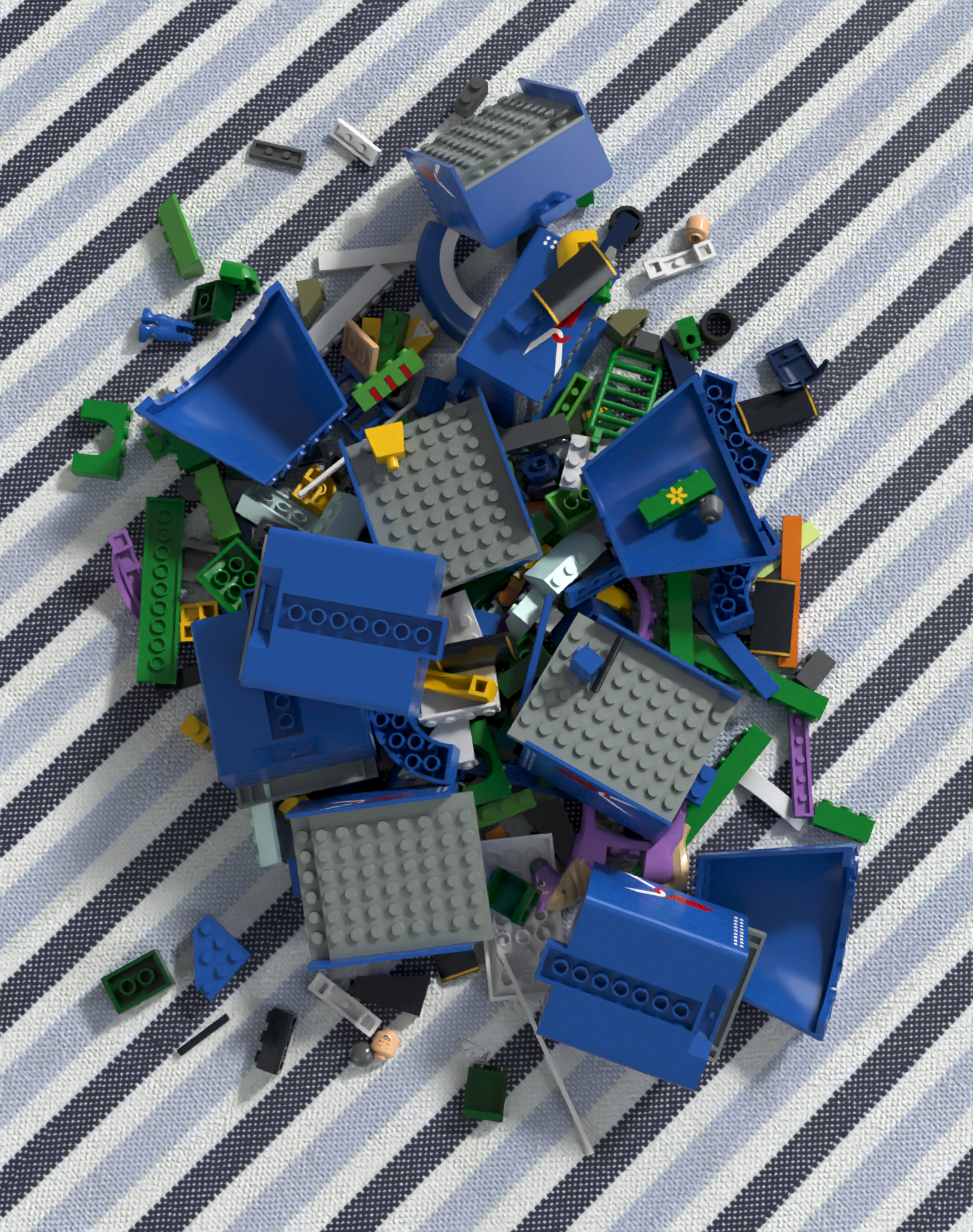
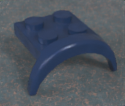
[765,338,829,392]

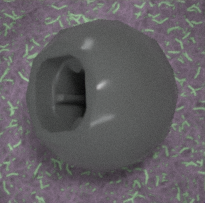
[350,1041,374,1068]

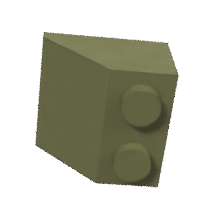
[296,277,326,329]
[605,309,649,348]

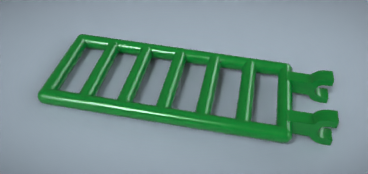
[586,346,666,453]

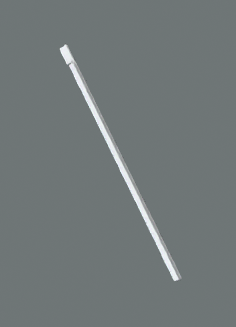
[298,368,457,499]
[495,943,594,1156]

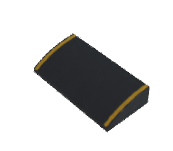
[530,240,618,326]
[735,386,819,438]
[750,577,796,658]
[435,632,519,674]
[433,950,480,983]

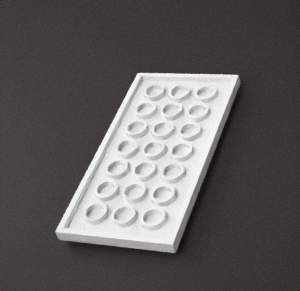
[480,833,564,1002]

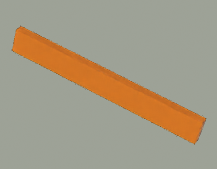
[777,515,802,668]

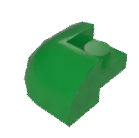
[219,260,261,295]

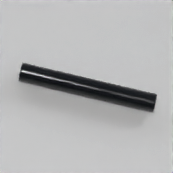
[591,635,625,693]
[177,1013,231,1056]

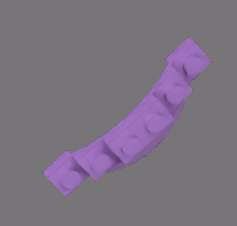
[107,528,142,623]
[617,558,658,642]

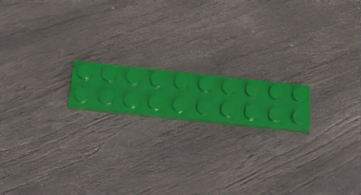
[136,496,185,684]

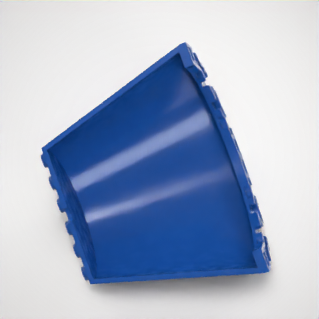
[135,280,348,487]
[579,374,777,578]
[692,842,859,1041]

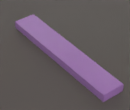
[787,713,814,819]

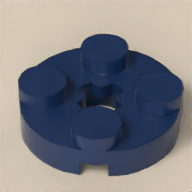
[521,450,560,484]

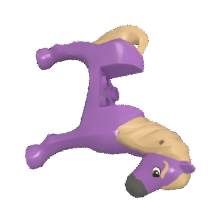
[529,800,691,913]

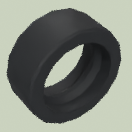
[608,205,644,243]
[699,308,735,346]

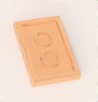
[341,319,379,380]

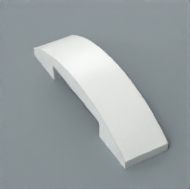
[643,239,717,280]
[738,768,808,832]
[307,972,382,1037]

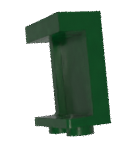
[487,866,543,927]
[462,1063,509,1123]

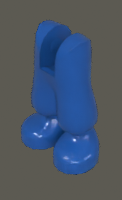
[138,308,195,343]

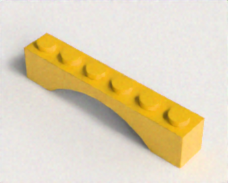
[423,668,498,704]

